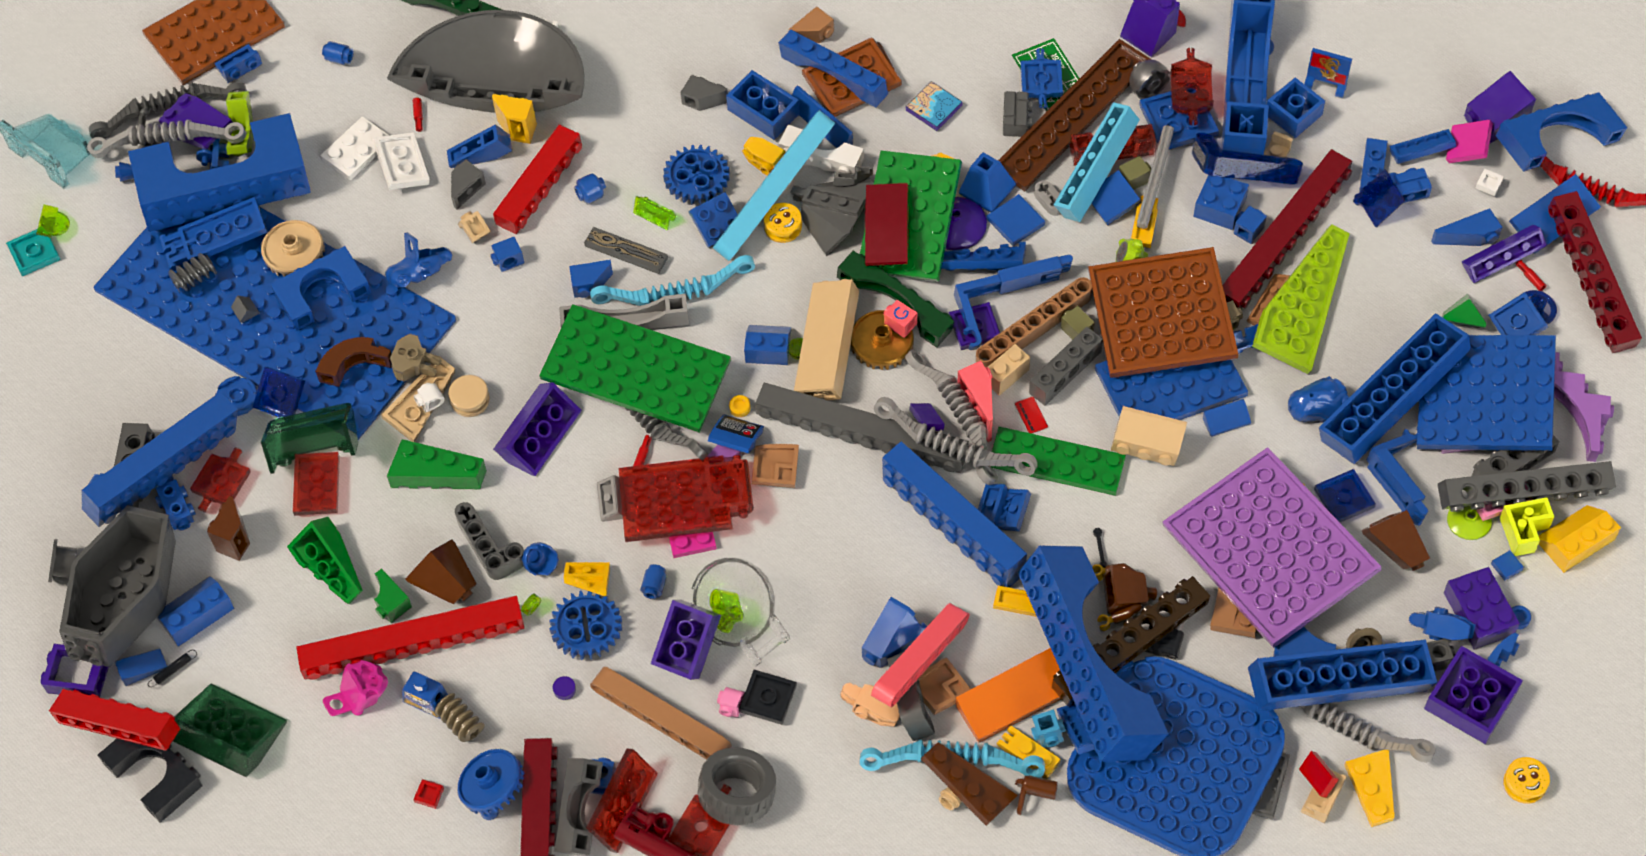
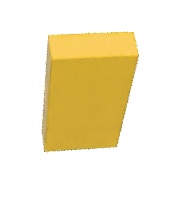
[993,586,1037,617]

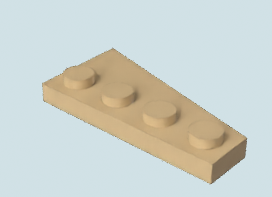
[381,356,455,442]

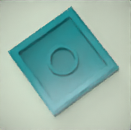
[6,226,61,277]

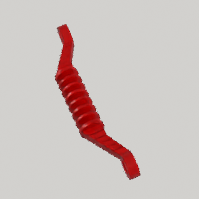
[1540,156,1646,208]

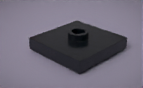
[739,669,797,725]

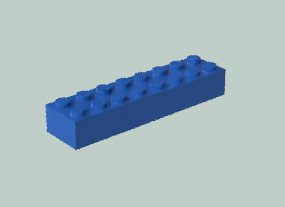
[1319,313,1471,464]
[82,392,238,527]
[882,441,1027,588]
[1248,640,1437,711]

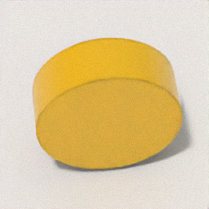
[729,395,751,417]

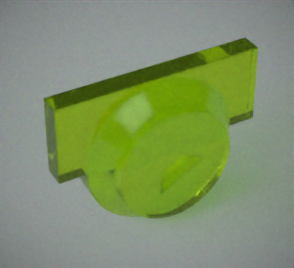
[36,204,70,238]

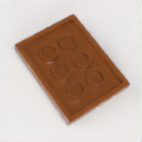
[802,37,902,117]

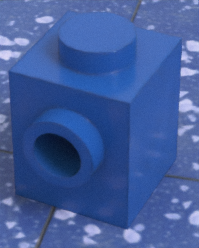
[1234,206,1267,244]

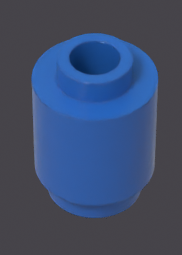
[322,41,353,65]
[640,564,667,599]

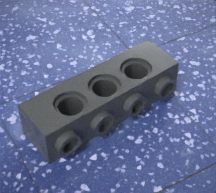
[1029,327,1103,406]
[114,423,155,508]
[1472,435,1560,494]

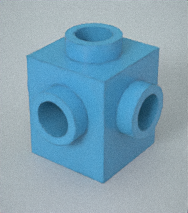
[1031,709,1066,747]

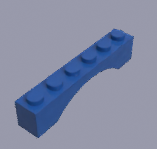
[778,29,888,108]

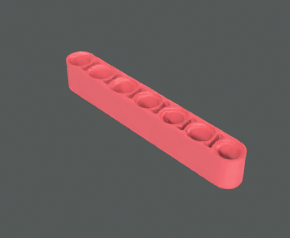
[871,603,970,707]

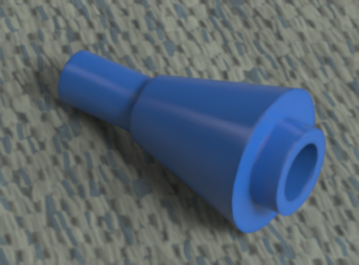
[115,162,134,182]

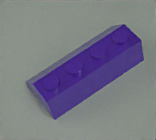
[493,382,582,476]

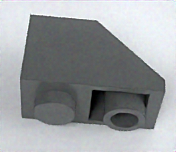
[680,74,728,111]

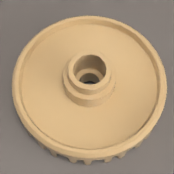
[261,220,325,277]

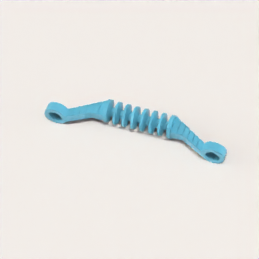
[590,255,755,306]
[859,739,1045,778]

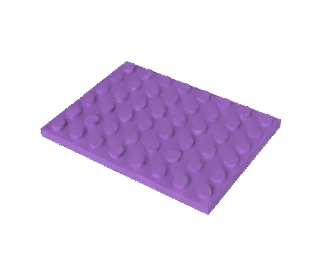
[1162,447,1381,648]

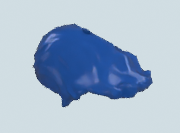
[1288,376,1349,422]

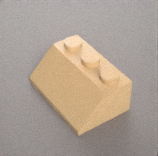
[1111,406,1187,466]

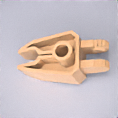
[840,682,900,726]

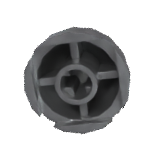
[1129,60,1170,99]

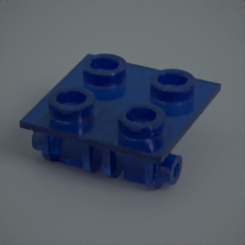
[1353,169,1405,228]

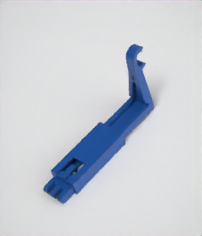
[954,255,1073,350]

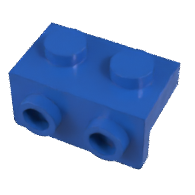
[214,44,262,83]

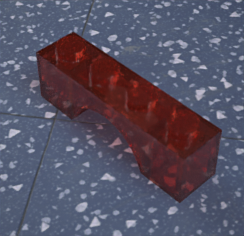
[1070,124,1156,166]

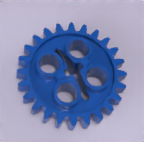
[663,144,730,205]
[549,590,622,660]

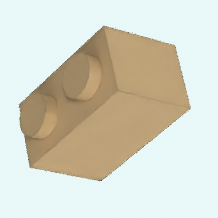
[988,344,1030,396]

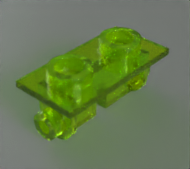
[633,196,676,230]

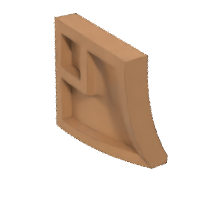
[752,444,799,488]
[1210,587,1257,638]
[918,657,971,715]

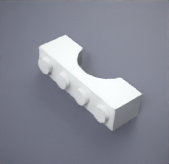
[779,125,864,174]

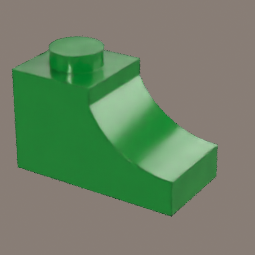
[374,568,412,623]

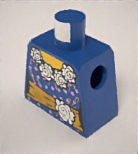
[402,672,448,719]

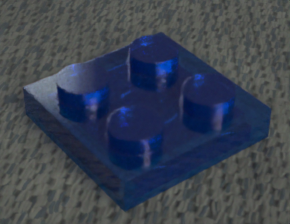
[253,367,305,421]
[1314,469,1376,523]

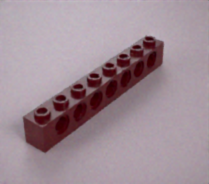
[1548,191,1642,353]

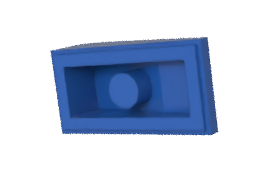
[115,649,167,686]

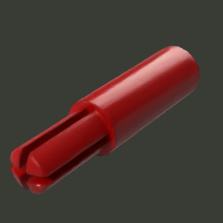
[412,97,423,132]
[1516,260,1547,292]
[632,435,652,472]

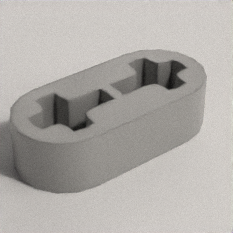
[1034,181,1061,216]

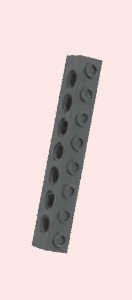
[1437,461,1616,512]

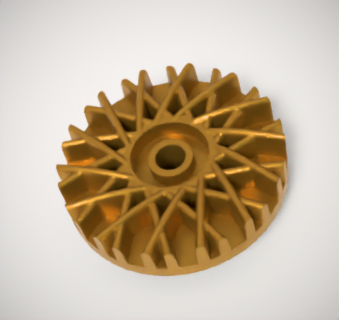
[851,310,914,370]

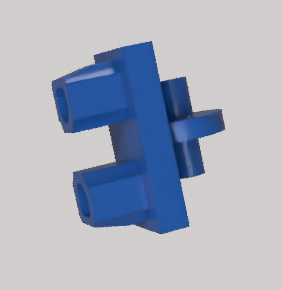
[196,138,229,170]

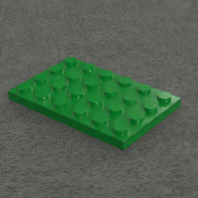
[860,150,962,282]

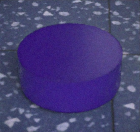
[553,676,576,700]

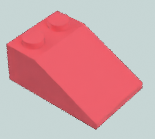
[957,361,993,442]

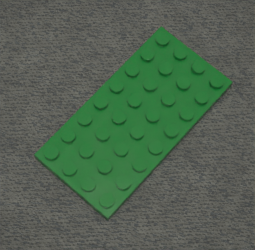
[539,304,731,433]

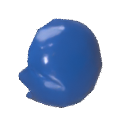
[522,542,559,576]

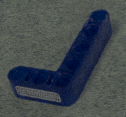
[1191,133,1303,184]

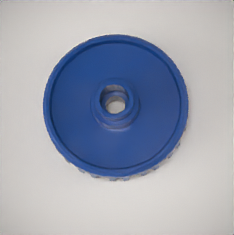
[457,749,525,815]

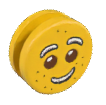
[763,202,802,243]
[1503,757,1550,804]

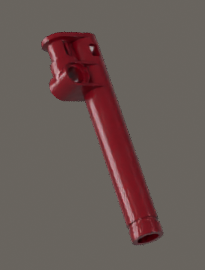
[614,801,696,856]

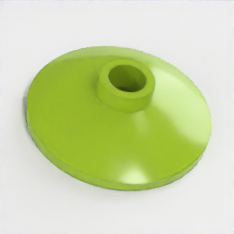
[1447,506,1492,540]

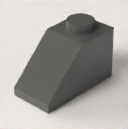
[451,160,486,210]

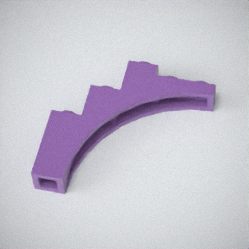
[1554,352,1614,462]

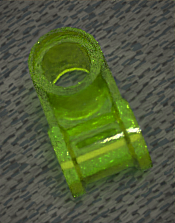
[709,589,744,633]

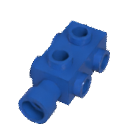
[155,475,196,531]

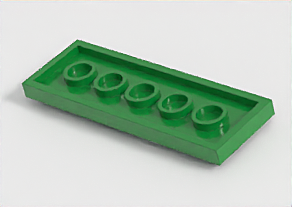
[990,426,1126,496]

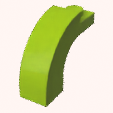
[226,91,253,156]

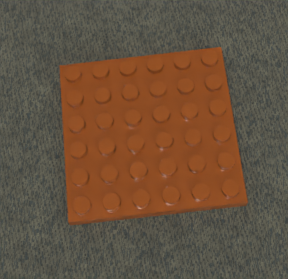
[1088,247,1238,378]

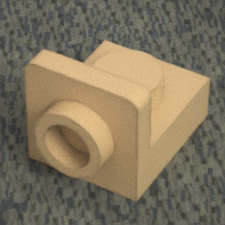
[1263,131,1293,168]
[458,211,491,243]

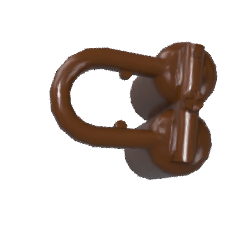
[1015,775,1058,815]

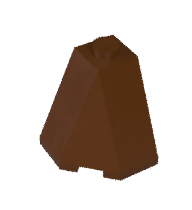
[1361,510,1430,571]
[405,539,477,604]

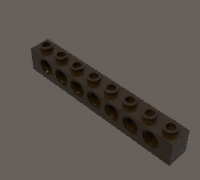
[1052,576,1210,707]

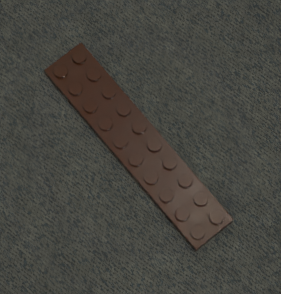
[998,38,1151,192]

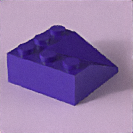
[1424,646,1523,744]

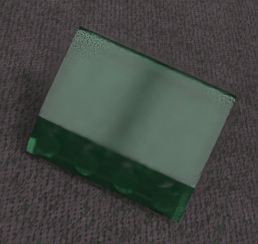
[172,683,287,777]

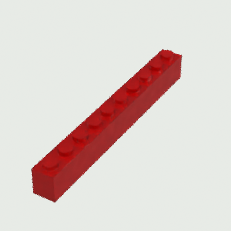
[296,596,525,680]

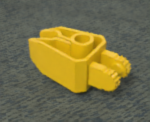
[742,137,785,176]

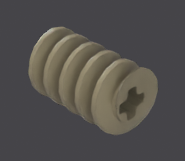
[435,693,485,742]

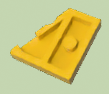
[563,562,610,596]

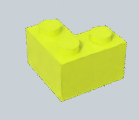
[1500,497,1554,556]

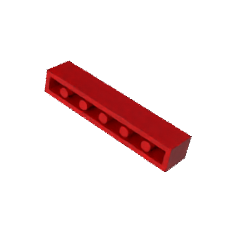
[493,124,582,234]
[49,689,180,751]

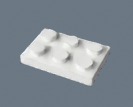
[320,117,389,181]
[373,132,430,190]

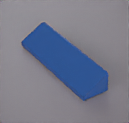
[792,85,853,148]

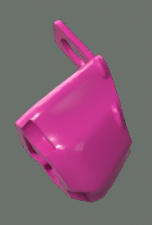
[322,660,389,716]

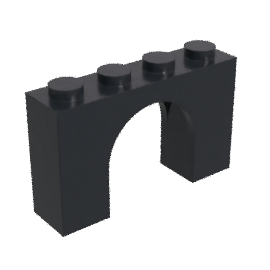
[97,738,203,823]

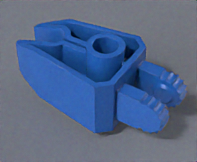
[1409,607,1475,640]

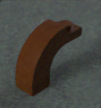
[316,337,392,387]

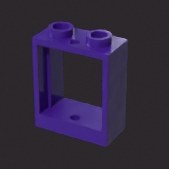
[40,643,109,697]

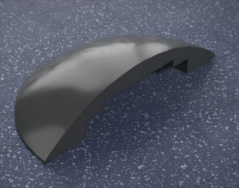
[387,10,585,113]

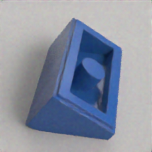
[1203,399,1251,437]

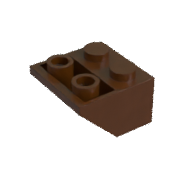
[207,496,250,561]

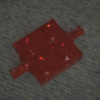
[190,447,251,512]

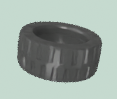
[697,747,776,825]

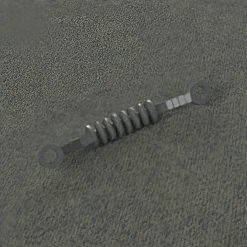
[89,82,247,139]
[624,407,709,461]

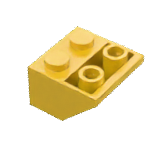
[492,94,537,144]

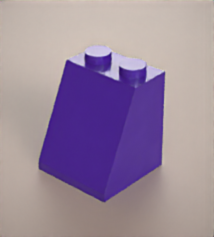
[1120,0,1180,57]
[1464,71,1536,143]

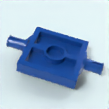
[1020,48,1063,109]

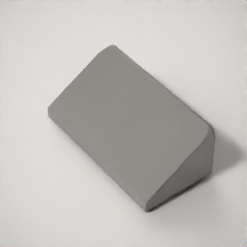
[597,475,628,522]

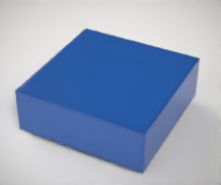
[1491,550,1524,581]

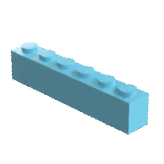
[1054,102,1140,222]

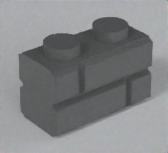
[1003,91,1032,137]

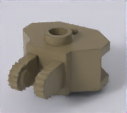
[390,334,442,382]

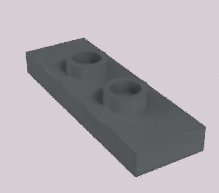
[1252,753,1290,820]

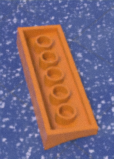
[956,648,1061,743]

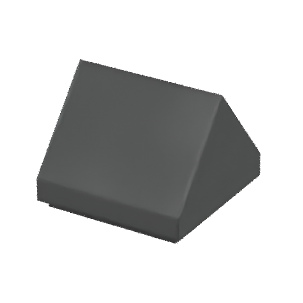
[231,295,260,323]

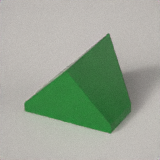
[1442,293,1487,328]

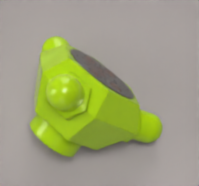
[1116,238,1148,262]

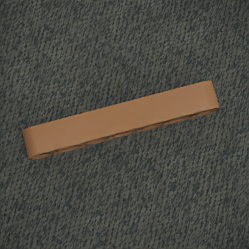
[976,277,1092,367]
[590,667,732,760]

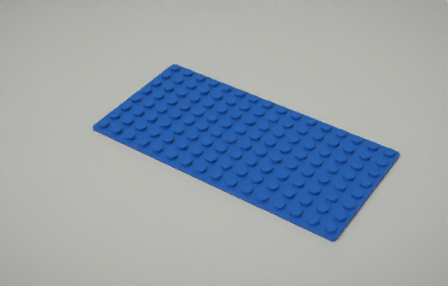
[94,206,456,442]

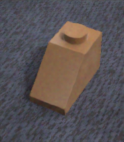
[789,6,834,43]

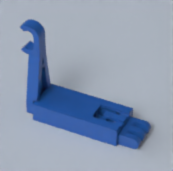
[1366,425,1428,526]

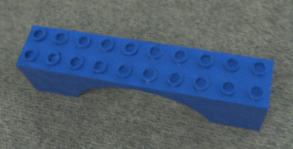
[1220,0,1275,167]
[1018,545,1168,761]

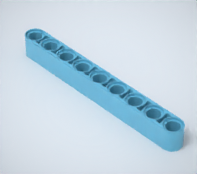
[713,110,835,261]

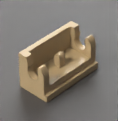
[1301,770,1346,823]

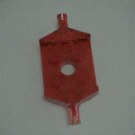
[1170,47,1214,126]
[668,784,732,856]

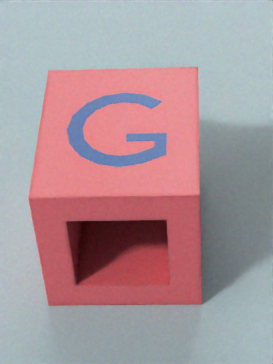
[883,300,917,338]

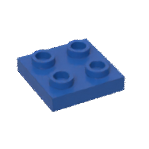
[688,192,738,248]

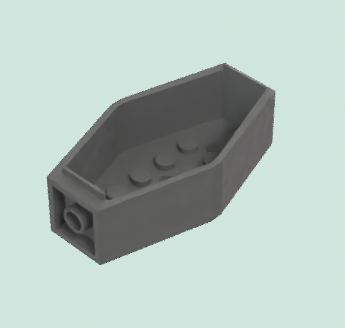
[59,505,176,667]

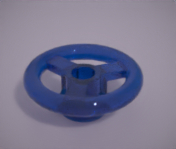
[1520,290,1557,325]

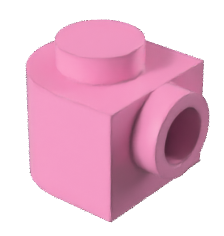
[717,687,745,717]

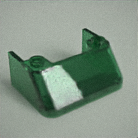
[261,403,359,474]

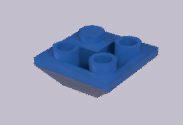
[959,152,1016,212]

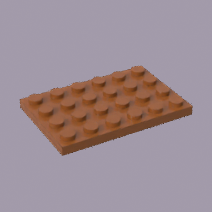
[142,0,285,85]

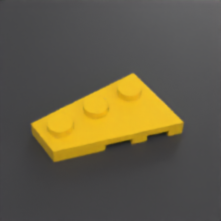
[1344,750,1394,827]

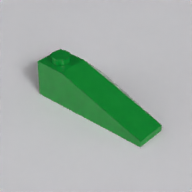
[287,516,363,604]

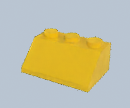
[1539,505,1621,573]

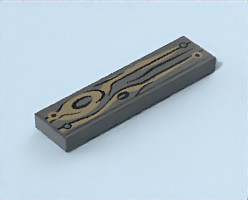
[584,227,668,274]

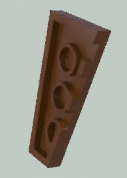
[921,742,1018,826]

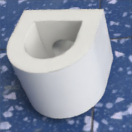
[414,383,445,413]

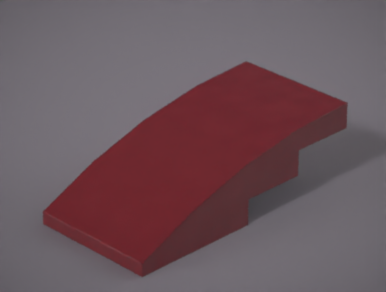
[865,183,909,266]

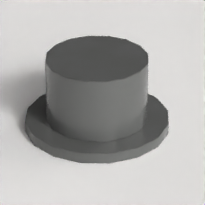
[48,539,77,583]

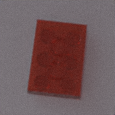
[293,452,340,516]

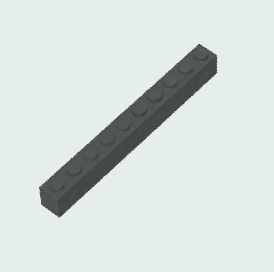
[755,382,969,473]

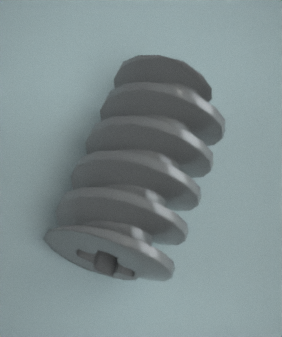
[168,253,217,293]

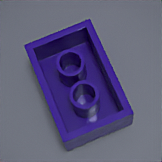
[1443,567,1520,650]
[650,599,721,680]

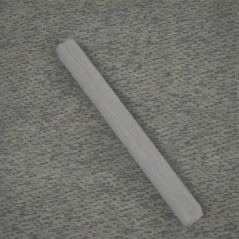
[1137,125,1174,229]

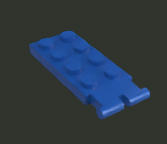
[159,197,268,271]

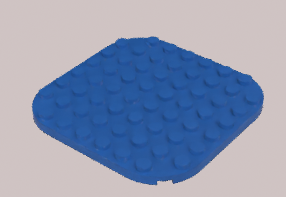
[1067,657,1285,856]

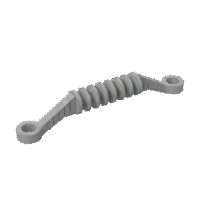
[87,120,246,158]
[905,349,998,485]
[874,397,1038,476]
[1301,703,1436,762]

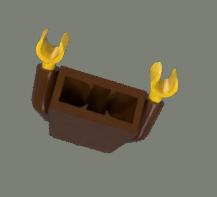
[1092,563,1157,631]

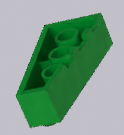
[387,439,487,490]

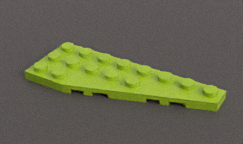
[1252,224,1350,374]

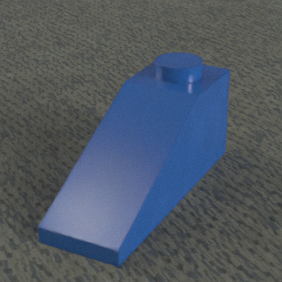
[447,124,512,168]
[1431,208,1503,246]

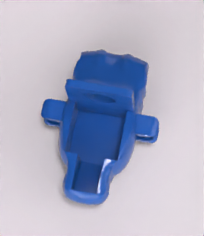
[385,232,452,288]

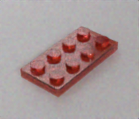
[586,748,658,853]

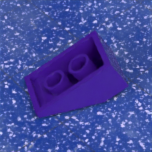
[158,93,233,149]

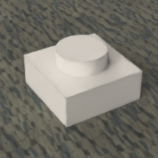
[1476,169,1504,196]

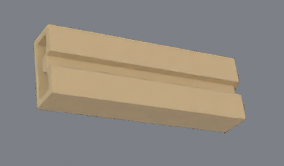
[794,279,859,400]

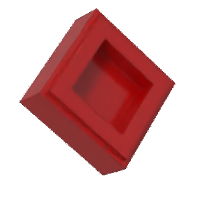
[413,779,444,809]

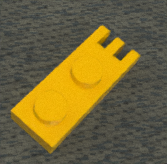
[996,726,1061,779]

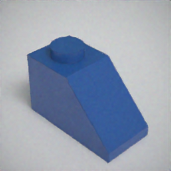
[569,260,613,298]

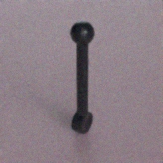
[1093,528,1108,568]

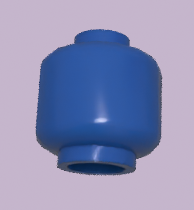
[574,173,606,203]

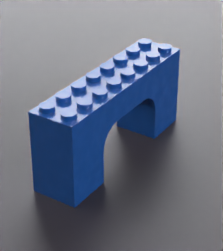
[128,113,311,232]

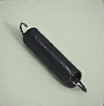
[148,649,197,687]

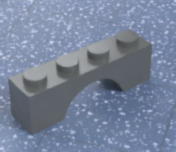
[554,758,603,855]

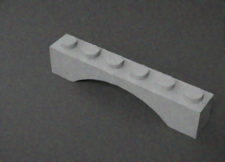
[559,294,689,329]

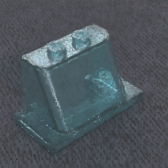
[0,113,90,189]

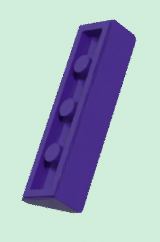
[1461,225,1547,283]

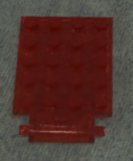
[618,455,754,542]

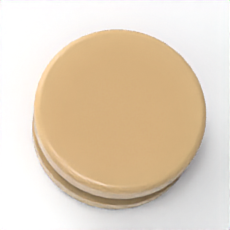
[448,375,490,417]

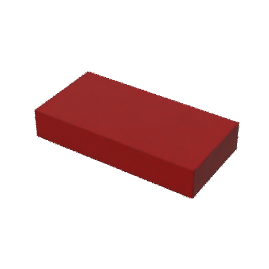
[1299,751,1339,798]

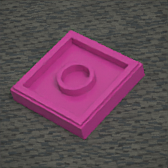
[1446,120,1493,163]

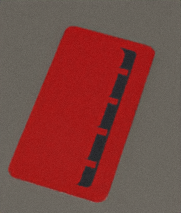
[1015,397,1048,434]

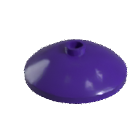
[945,197,987,250]

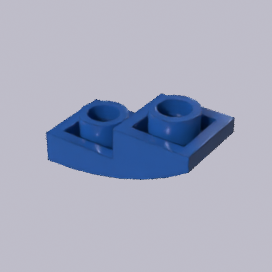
[1487,633,1520,667]

